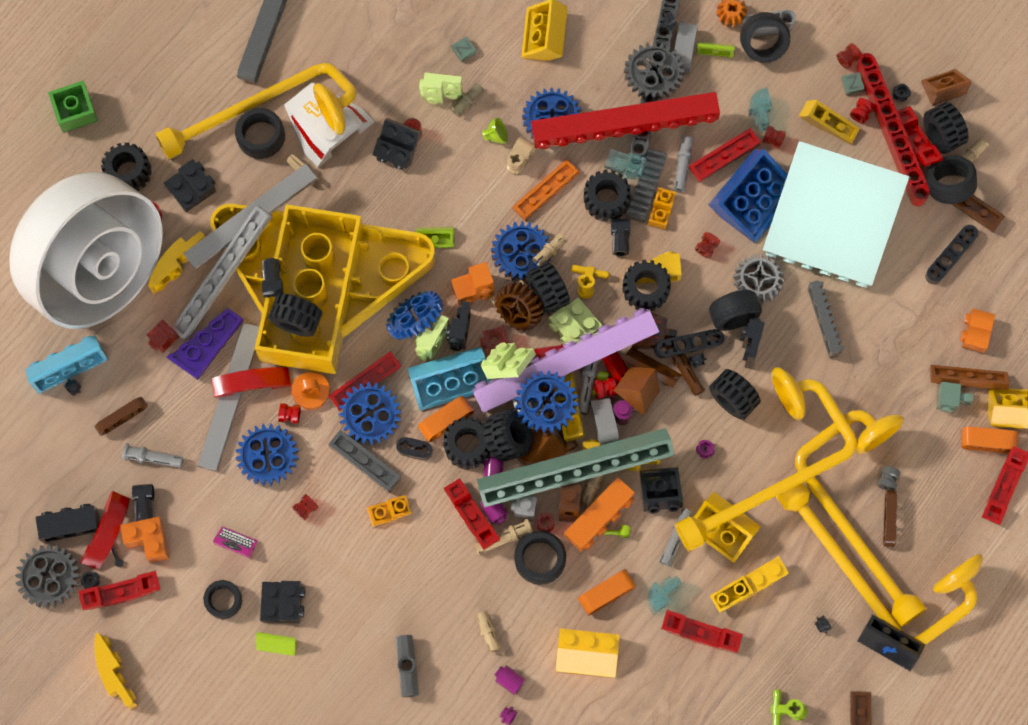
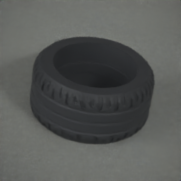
[740,12,790,63]
[235,108,285,159]
[926,156,977,204]
[709,290,762,331]
[514,531,566,585]

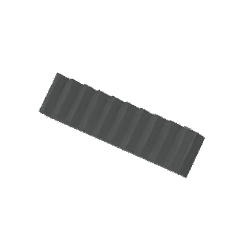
[627,148,667,223]
[807,280,844,359]
[328,429,401,493]

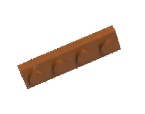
[929,365,1010,390]

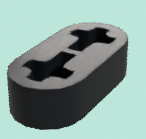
[396,437,433,460]

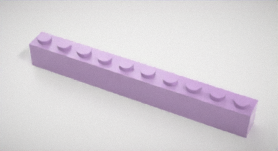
[472,308,659,413]

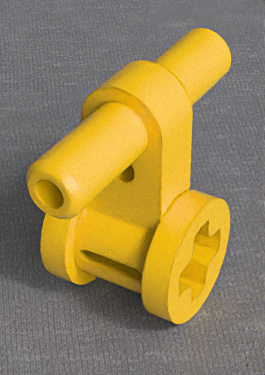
[572,265,610,299]

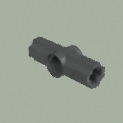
[395,635,419,697]

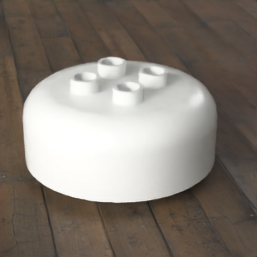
[9,172,163,329]

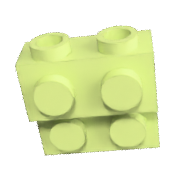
[419,73,463,104]
[548,297,602,343]
[415,315,449,361]
[481,343,536,379]

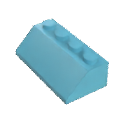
[25,335,108,394]
[407,346,491,411]

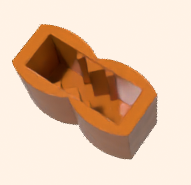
[960,308,995,353]

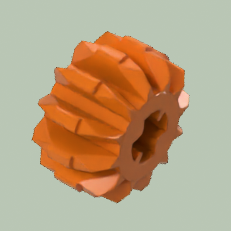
[716,0,748,28]

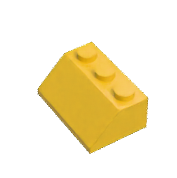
[521,0,568,61]
[988,388,1028,430]
[694,491,761,563]
[556,628,620,678]

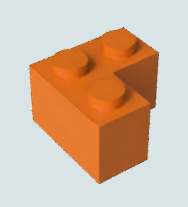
[451,262,495,306]
[120,517,170,563]

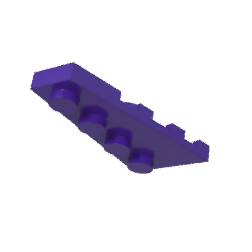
[166,308,244,380]

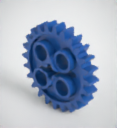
[522,87,581,139]
[491,221,551,281]
[386,290,444,340]
[515,370,578,434]
[338,382,401,445]
[235,423,299,486]

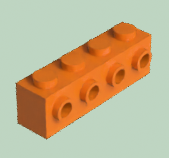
[564,477,635,552]

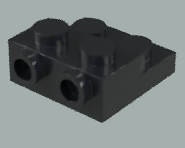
[373,118,421,170]
[164,159,216,213]
[446,301,471,351]
[740,317,765,369]
[639,467,683,514]
[260,581,305,623]

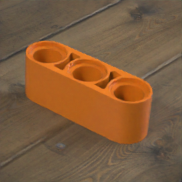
[417,395,474,442]
[961,427,1019,454]
[578,569,636,616]

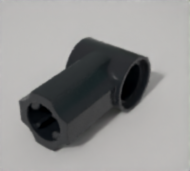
[611,218,630,256]
[262,258,284,298]
[132,484,155,522]

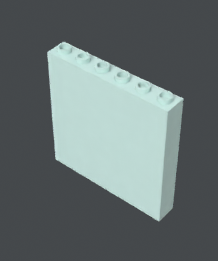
[763,141,909,288]

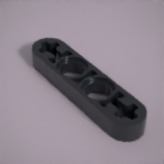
[925,225,978,284]
[654,329,724,358]

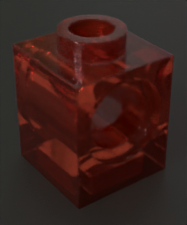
[146,320,179,353]
[480,326,509,354]

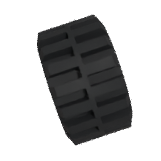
[923,101,969,154]
[101,142,152,191]
[583,170,631,222]
[622,259,671,311]
[526,262,570,314]
[268,294,323,337]
[709,369,761,420]
[483,409,533,462]
[443,417,490,469]

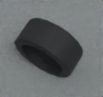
[203,580,242,619]

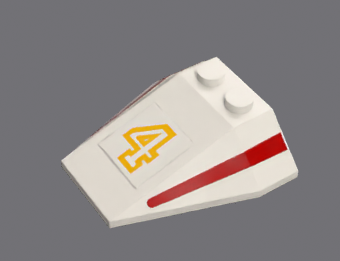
[284,82,374,168]

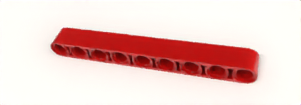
[856,53,930,206]

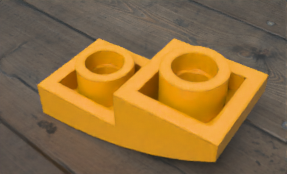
[648,187,676,230]
[367,495,412,527]

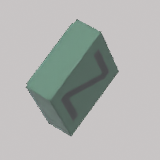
[451,37,477,62]
[841,72,865,95]

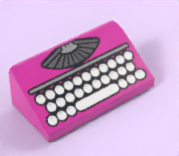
[213,526,258,559]

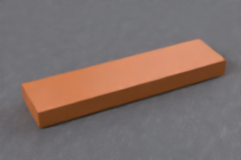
[512,159,580,222]

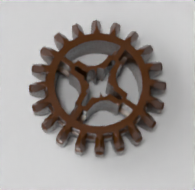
[494,281,544,332]

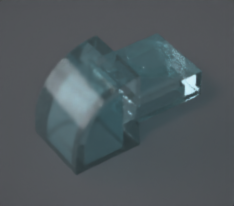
[748,88,772,131]
[604,149,647,179]
[647,576,681,615]

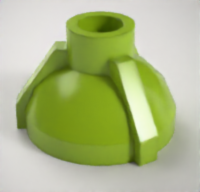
[482,117,508,144]

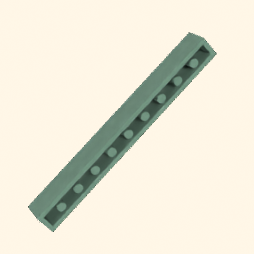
[477,428,674,507]

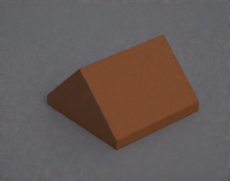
[921,69,971,106]
[614,366,660,415]
[516,428,568,466]

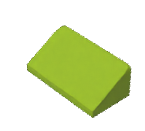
[697,42,735,58]
[416,227,454,248]
[256,632,298,656]

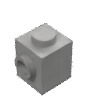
[511,496,537,521]

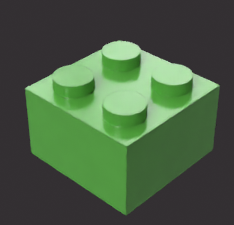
[48,81,98,133]

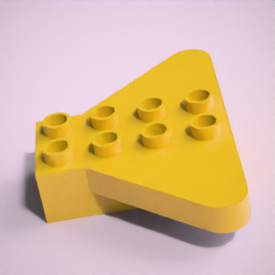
[210,204,435,374]

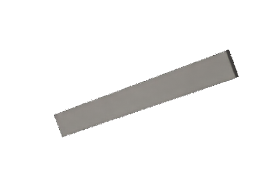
[183,164,317,269]
[171,205,273,340]
[198,323,259,472]

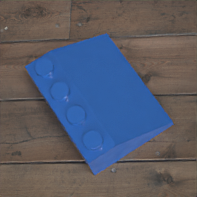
[708,149,788,243]

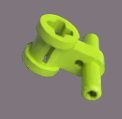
[771,689,808,725]

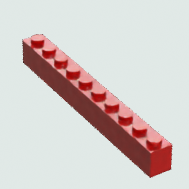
[531,92,720,149]

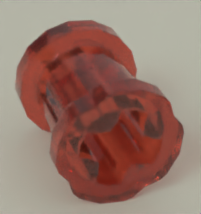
[537,513,555,533]

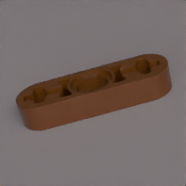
[95,397,148,436]
[883,490,897,547]

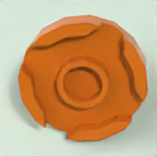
[292,372,330,410]

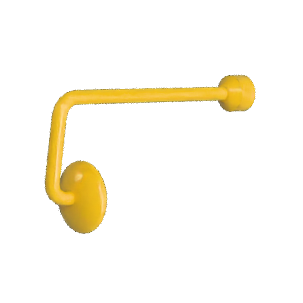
[155,63,357,160]
[675,367,857,552]
[795,410,927,627]
[775,483,983,645]

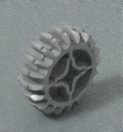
[733,253,785,304]

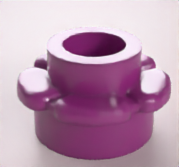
[696,440,715,459]
[500,706,518,725]

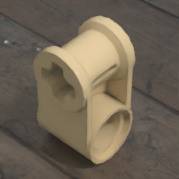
[507,137,536,174]

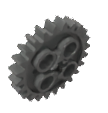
[624,42,685,101]
[15,544,81,609]

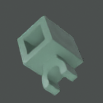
[936,382,974,413]

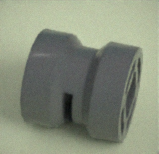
[877,466,901,491]

